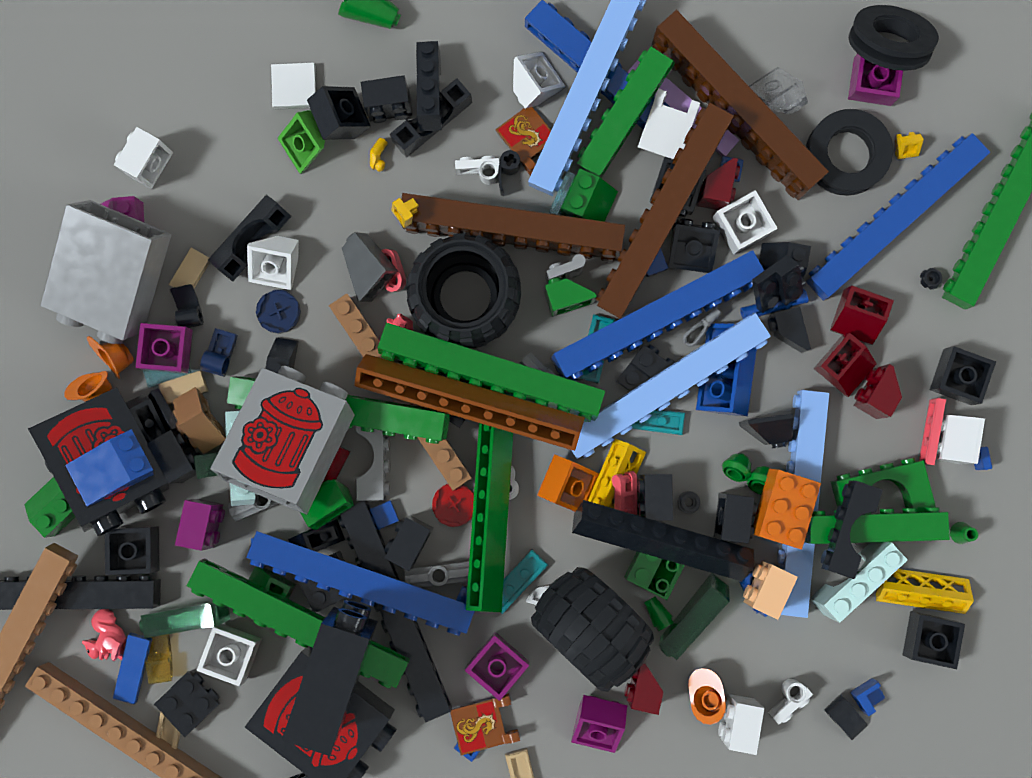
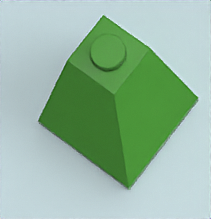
[277,110,325,174]

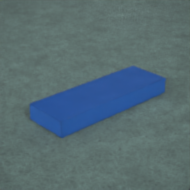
[113,633,152,704]

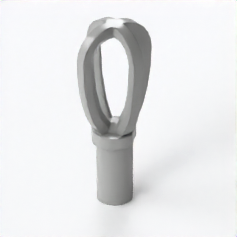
[683,308,721,347]

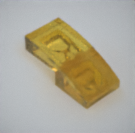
[145,632,173,684]

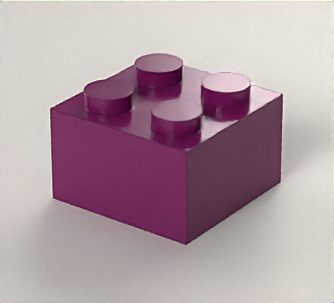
[848,54,903,106]
[136,323,193,374]
[175,499,225,551]
[465,632,529,701]

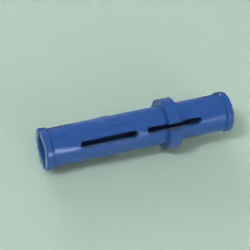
[740,289,809,319]

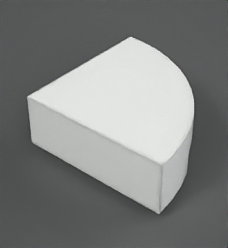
[526,585,549,605]

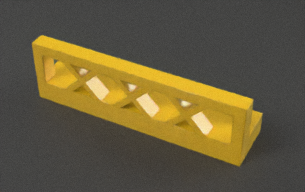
[588,438,646,509]
[875,569,974,614]

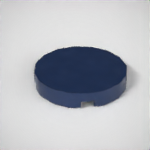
[256,290,301,334]

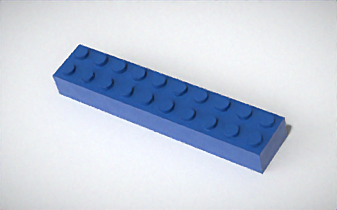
[551,250,764,381]

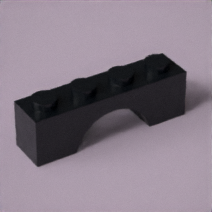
[416,41,442,131]
[390,78,472,158]
[208,194,292,282]
[821,480,883,579]

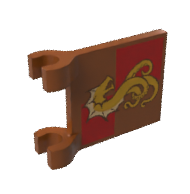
[495,107,551,176]
[450,693,520,755]

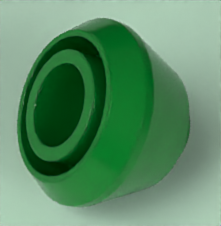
[722,453,751,482]
[746,466,771,495]

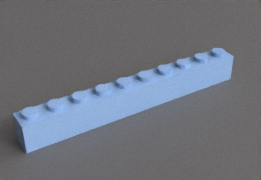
[528,0,647,196]
[572,313,771,459]
[777,390,829,618]

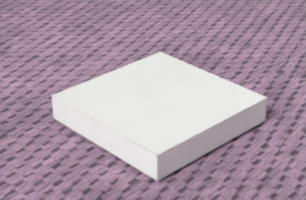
[271,63,316,109]

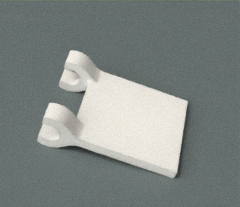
[638,88,700,159]

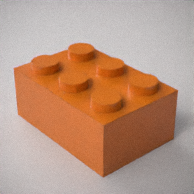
[753,469,821,550]

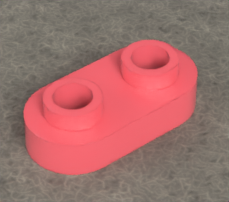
[381,249,406,292]

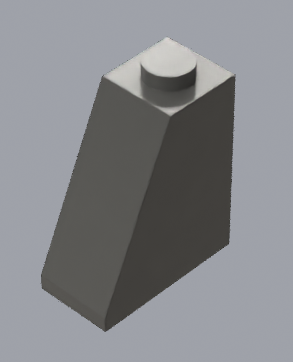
[342,232,398,302]

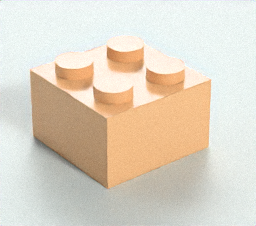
[743,561,798,620]

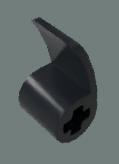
[498,150,520,196]
[170,284,204,328]
[824,695,868,740]

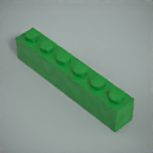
[577,46,675,178]
[805,507,950,544]

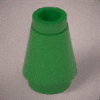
[950,522,978,544]
[644,596,674,632]

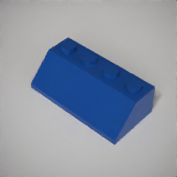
[696,323,757,417]

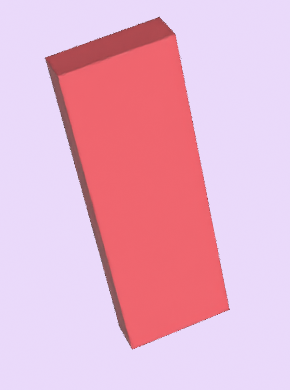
[919,398,946,466]

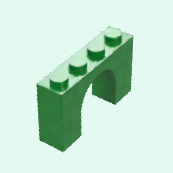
[830,457,936,512]

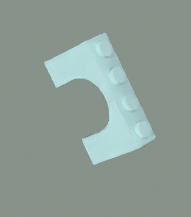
[810,542,907,623]

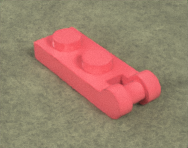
[612,471,637,515]

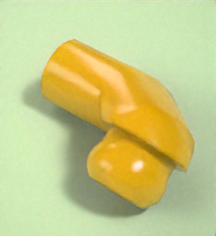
[370,138,388,172]

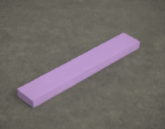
[627,60,739,156]

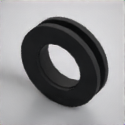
[848,5,939,71]
[806,109,893,196]

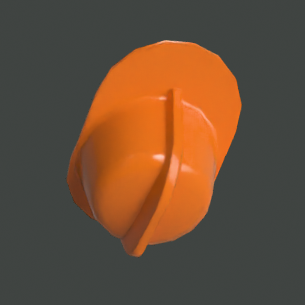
[87,336,134,379]
[64,371,112,402]
[688,668,726,725]

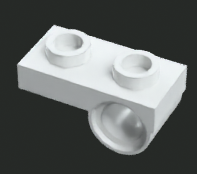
[455,156,499,185]
[768,679,813,724]

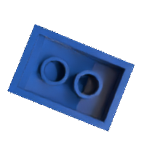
[65,429,154,507]

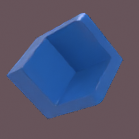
[850,678,885,716]

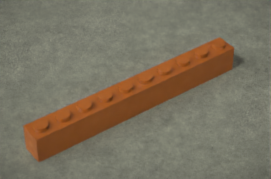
[354,354,585,451]

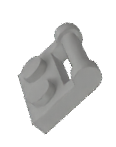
[545,254,586,284]

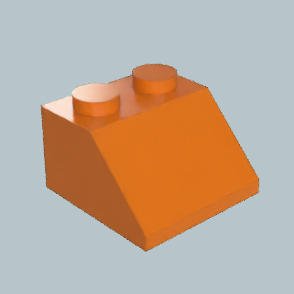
[537,454,599,512]

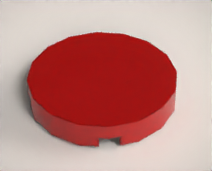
[432,484,474,527]

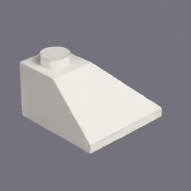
[513,51,565,109]
[247,236,299,290]

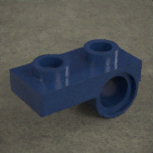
[200,328,238,377]

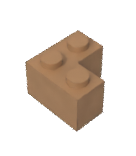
[173,387,226,454]

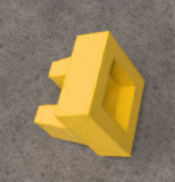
[895,132,924,159]
[391,198,418,228]

